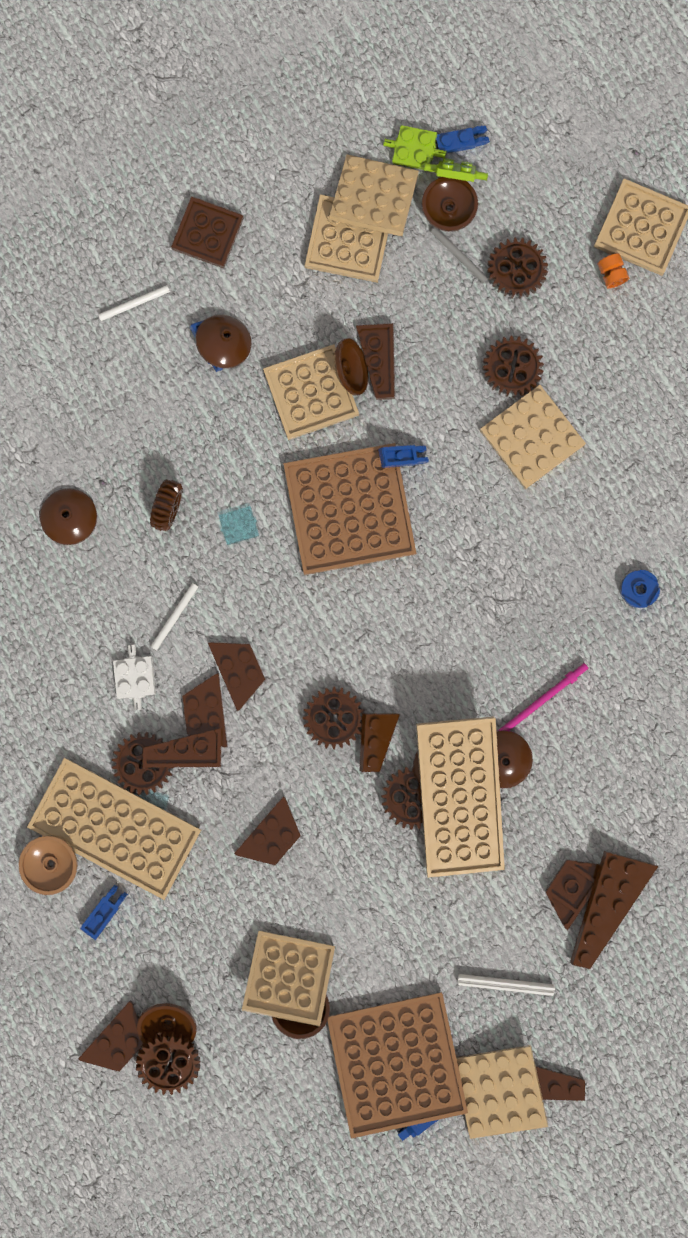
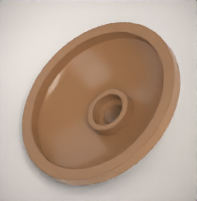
[19,836,78,895]

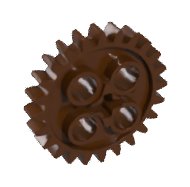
[487,237,548,299]
[482,335,544,398]
[303,687,364,750]
[111,732,175,795]
[381,767,423,830]
[136,1032,200,1095]

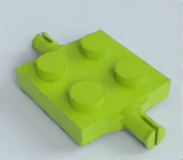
[383,125,446,170]
[424,158,488,182]

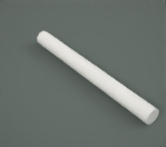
[98,285,170,321]
[150,583,198,651]

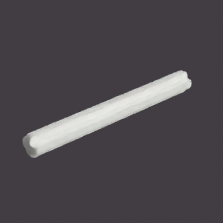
[458,974,555,996]

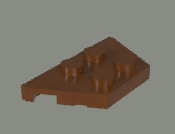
[208,642,266,711]
[182,673,228,747]
[234,796,301,865]
[545,859,600,930]
[78,1000,143,1072]

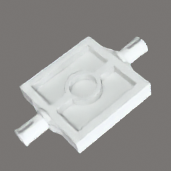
[113,645,156,711]

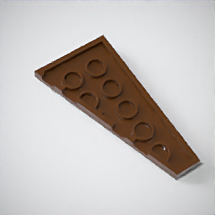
[570,851,659,969]

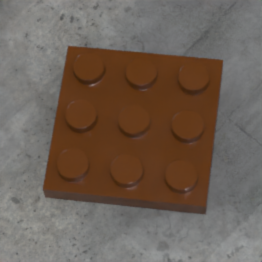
[171,196,244,269]

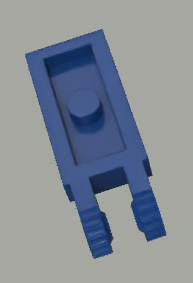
[436,125,490,154]
[378,445,429,468]
[80,885,128,940]

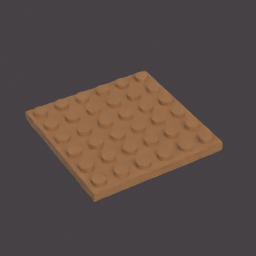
[283,443,417,575]
[327,992,468,1139]

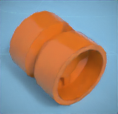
[597,253,630,289]

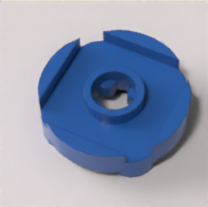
[620,570,660,608]

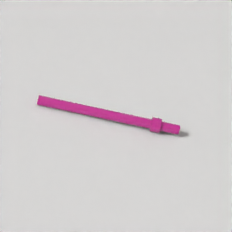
[497,663,589,731]

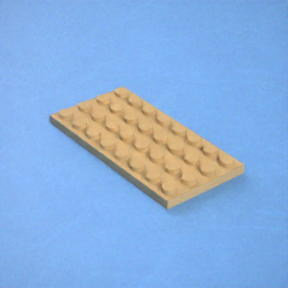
[416,716,505,878]
[27,758,201,900]

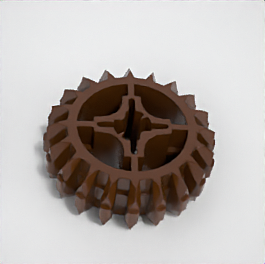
[150,479,183,531]

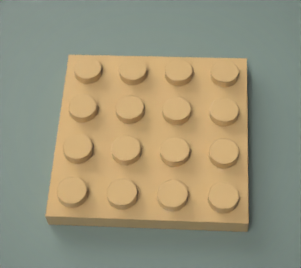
[329,154,419,237]
[594,179,688,276]
[305,195,388,283]
[263,344,359,440]
[480,385,586,490]
[242,931,335,1026]
[456,1045,548,1139]

